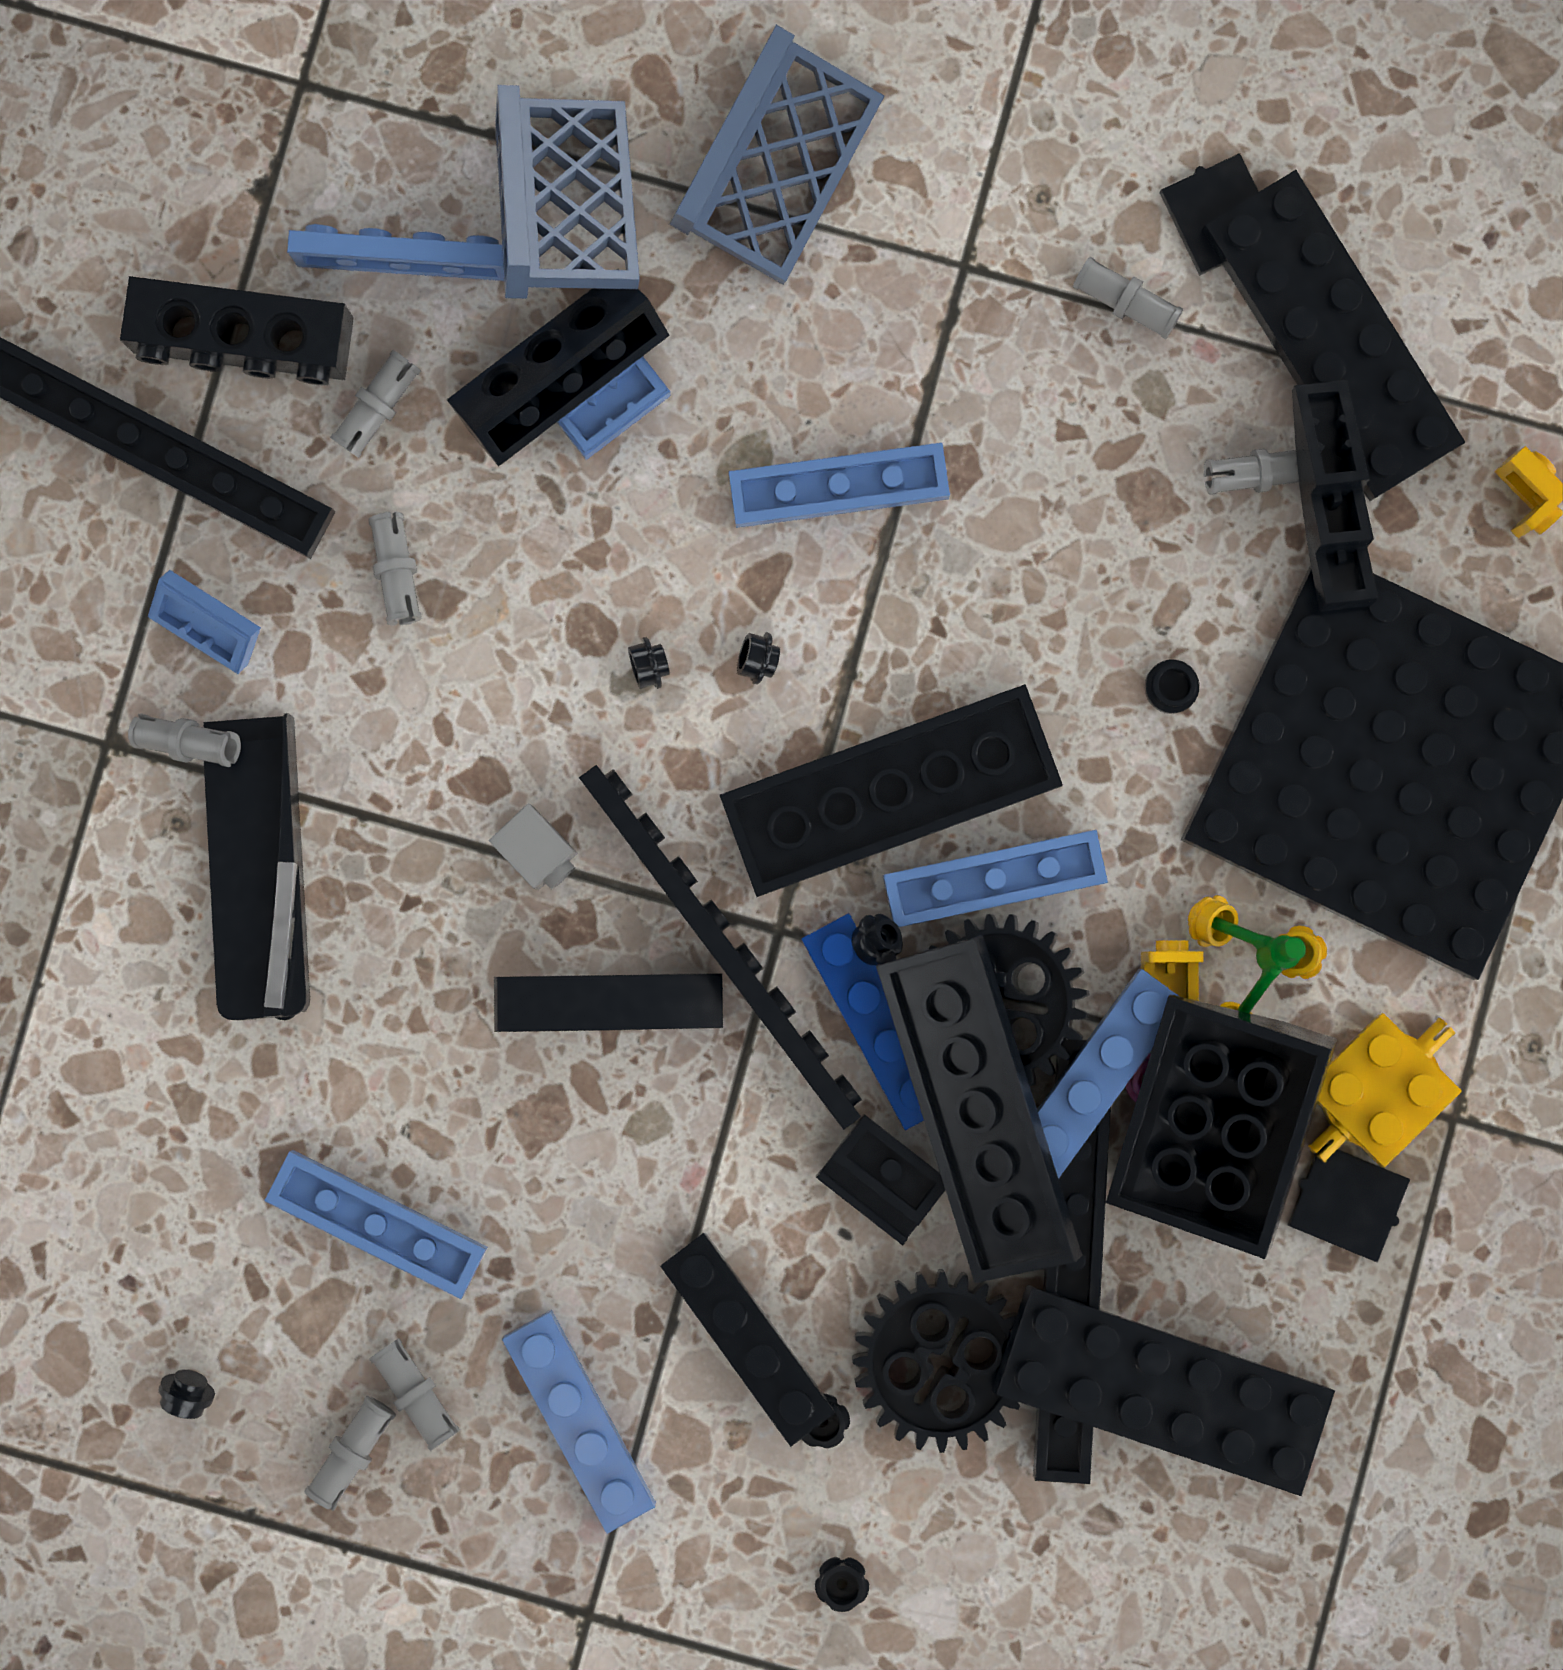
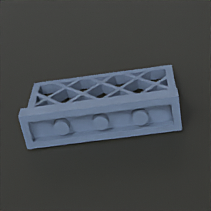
[669,24,884,285]
[495,85,640,299]

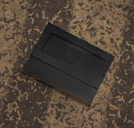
[816,1114,945,1246]

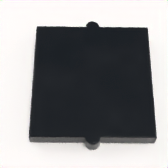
[1160,153,1259,276]
[1288,1145,1410,1263]

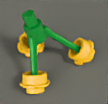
[1188,895,1327,1014]

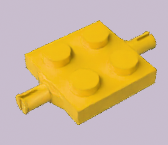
[1308,1013,1462,1168]

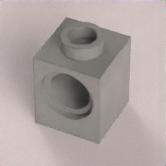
[488,803,578,890]

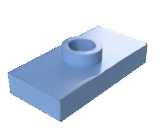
[557,356,671,460]
[148,570,261,674]

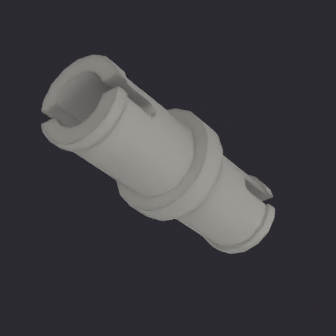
[1073,257,1183,339]
[330,350,421,458]
[1204,449,1299,495]
[368,512,422,626]
[128,714,241,767]
[370,1338,460,1451]
[304,1396,396,1511]

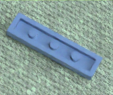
[287,224,504,281]
[729,442,950,528]
[883,830,1108,927]
[1037,969,1180,1179]
[264,1150,488,1299]
[502,1310,656,1534]

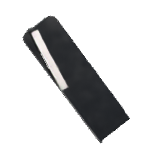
[203,713,310,1021]

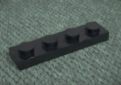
[660,1233,836,1447]

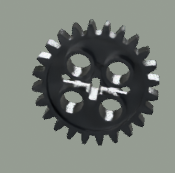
[928,914,1090,1086]
[852,1269,1020,1453]

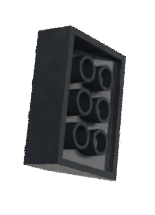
[1106,994,1338,1259]

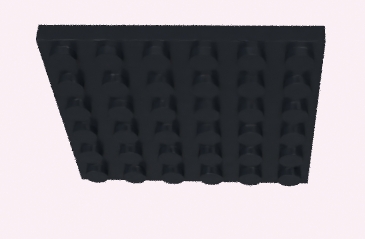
[1181,564,1563,980]

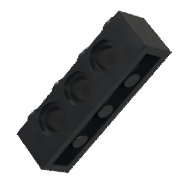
[447,269,670,467]
[120,276,354,386]

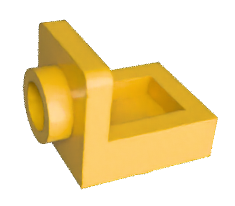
[1494,446,1563,538]
[1141,940,1204,1001]

